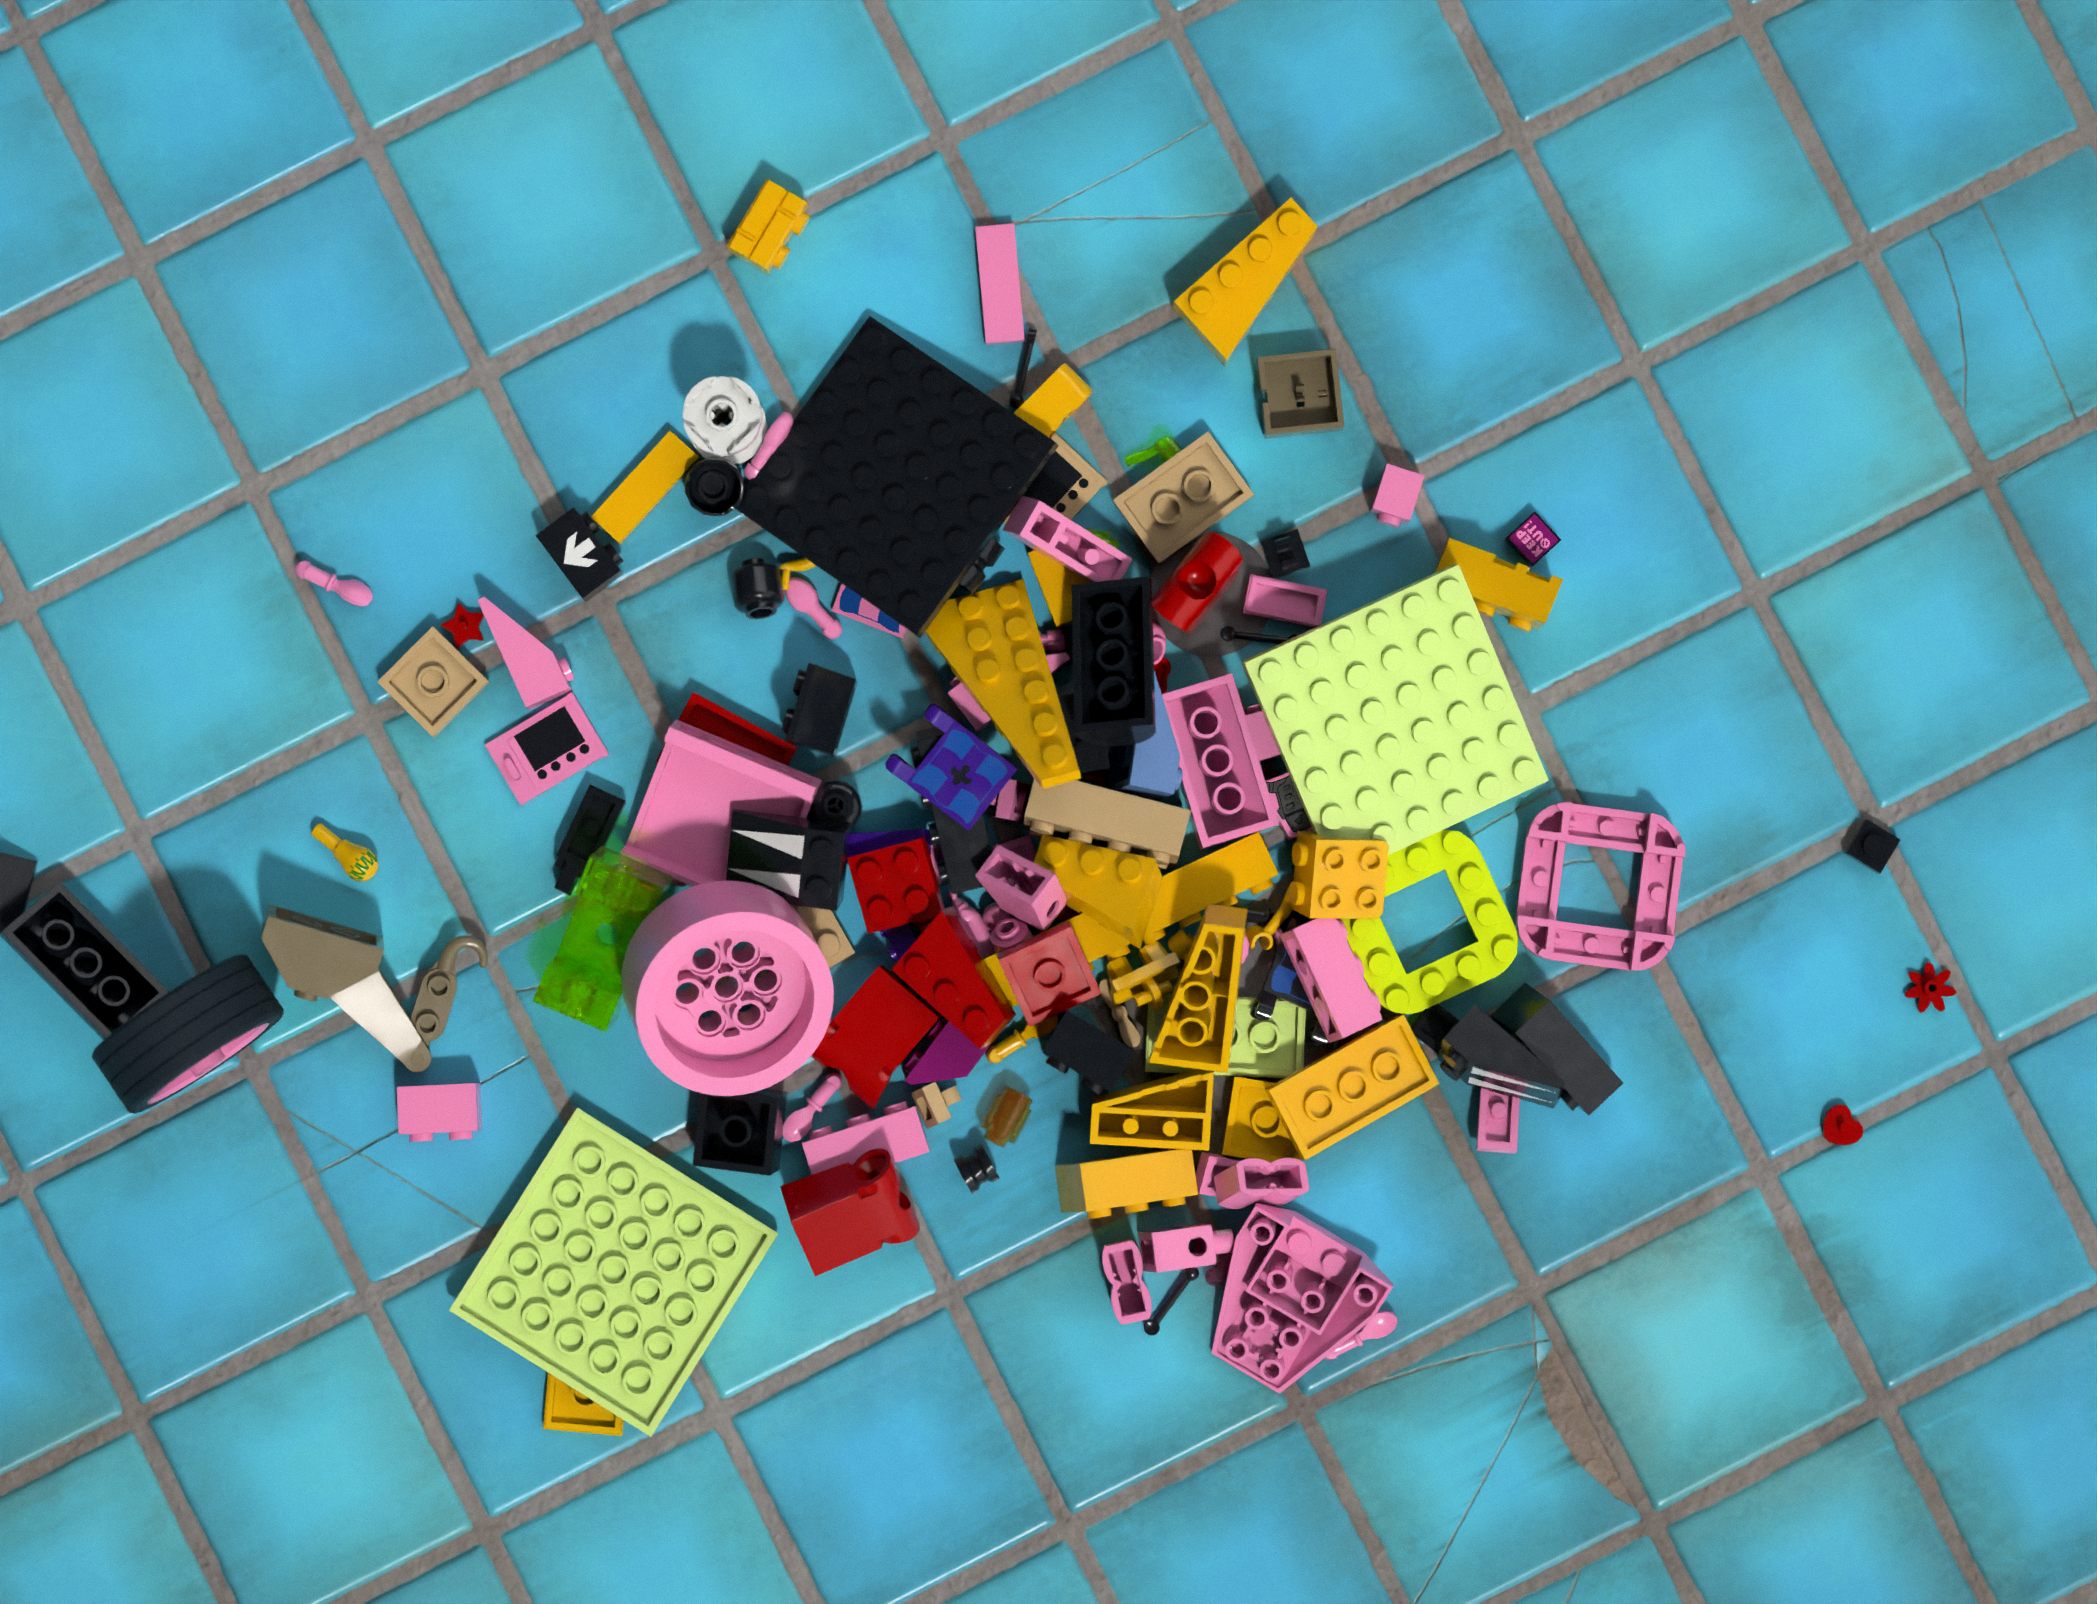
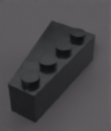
[911,721,992,894]

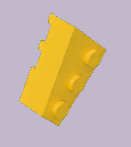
[1434,538,1563,633]
[1055,1149,1198,1219]

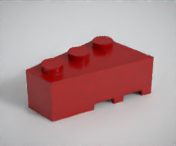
[891,906,1016,1049]

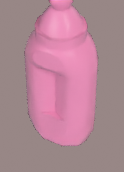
[948,891,996,959]

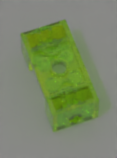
[533,846,674,1032]

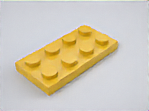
[1265,1014,1440,1160]

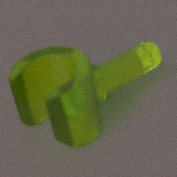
[1124,437,1182,467]

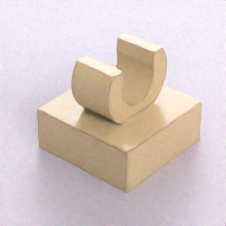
[911,1082,962,1129]

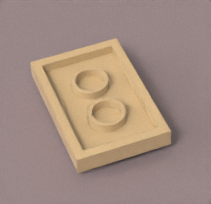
[1113,432,1254,565]

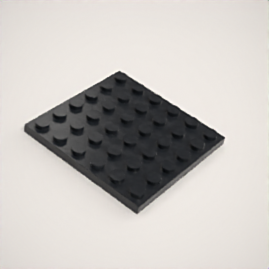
[735,316,1058,638]

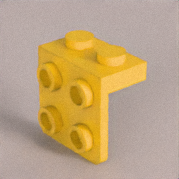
[1288,831,1389,919]

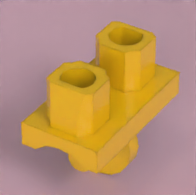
[1106,941,1180,1011]

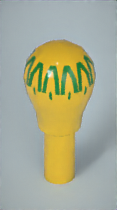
[311,823,379,882]

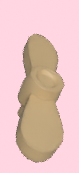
[1099,979,1140,1047]

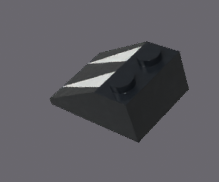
[726,809,851,911]
[1438,1005,1566,1108]

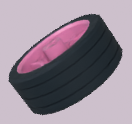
[92,954,284,1114]

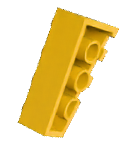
[1173,197,1318,366]
[1148,904,1248,1073]

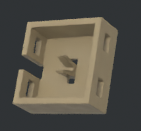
[1256,349,1344,439]

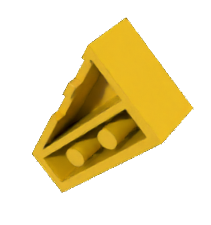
[1033,835,1163,949]
[1090,1069,1214,1151]

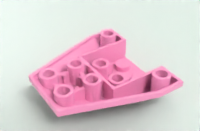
[1211,1203,1394,1394]

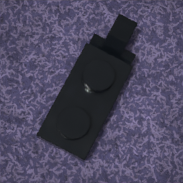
[554,785,627,895]

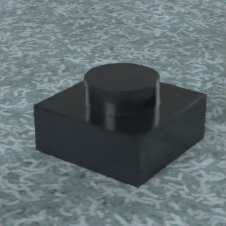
[1844,819,1900,874]

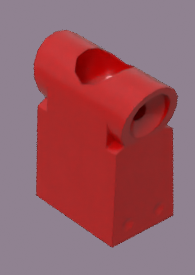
[1150,531,1243,637]
[811,965,942,1110]
[780,1148,920,1276]

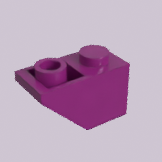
[904,1018,990,1085]

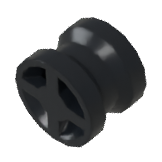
[954,1144,1000,1193]

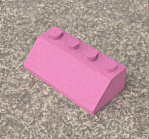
[1162,673,1279,850]

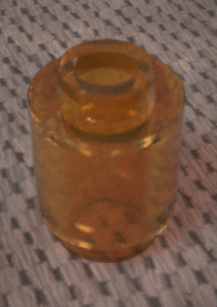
[980,1086,1033,1148]

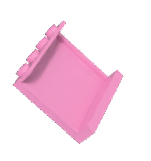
[619,719,822,887]

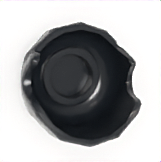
[685,457,745,516]

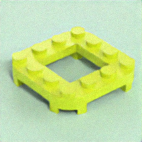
[1339,830,1518,1014]

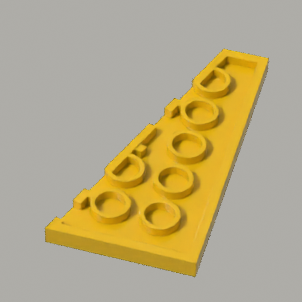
[925,579,1081,789]

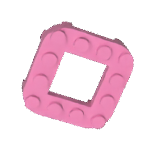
[1515,802,1686,971]

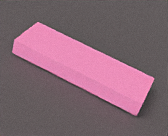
[975,223,1025,345]

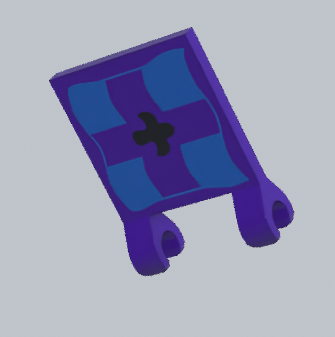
[885,703,1018,831]

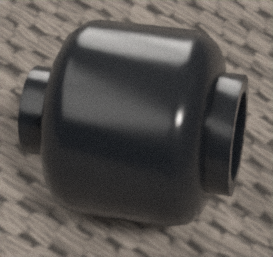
[730,558,784,619]
[811,780,863,828]

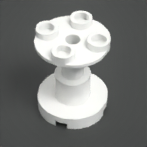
[682,376,768,465]

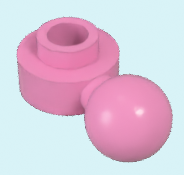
[983,902,1033,954]

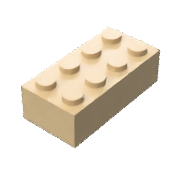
[1023,778,1191,871]

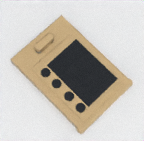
[1004,433,1108,551]

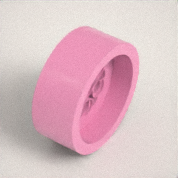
[621,881,834,1096]

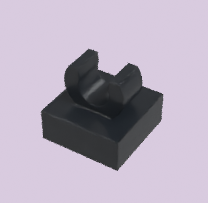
[1260,529,1310,579]

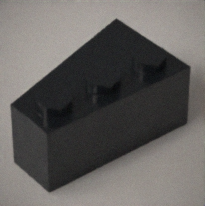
[1491,983,1623,1115]

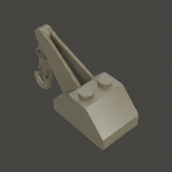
[261,904,488,1072]

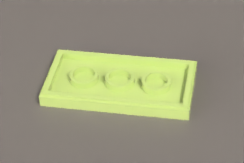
[1145,994,1306,1078]

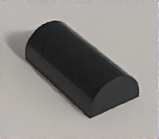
[1072,576,1156,746]
[0,881,169,1040]

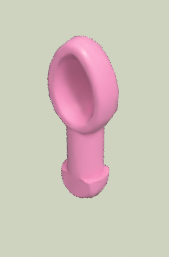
[744,411,793,480]
[784,577,843,639]

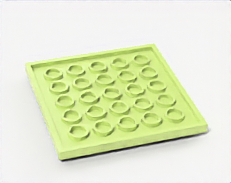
[1241,564,1549,855]
[449,1108,779,1437]

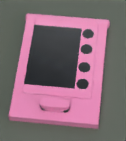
[485,692,609,806]

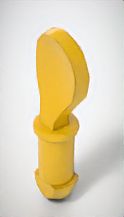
[986,1014,1059,1064]

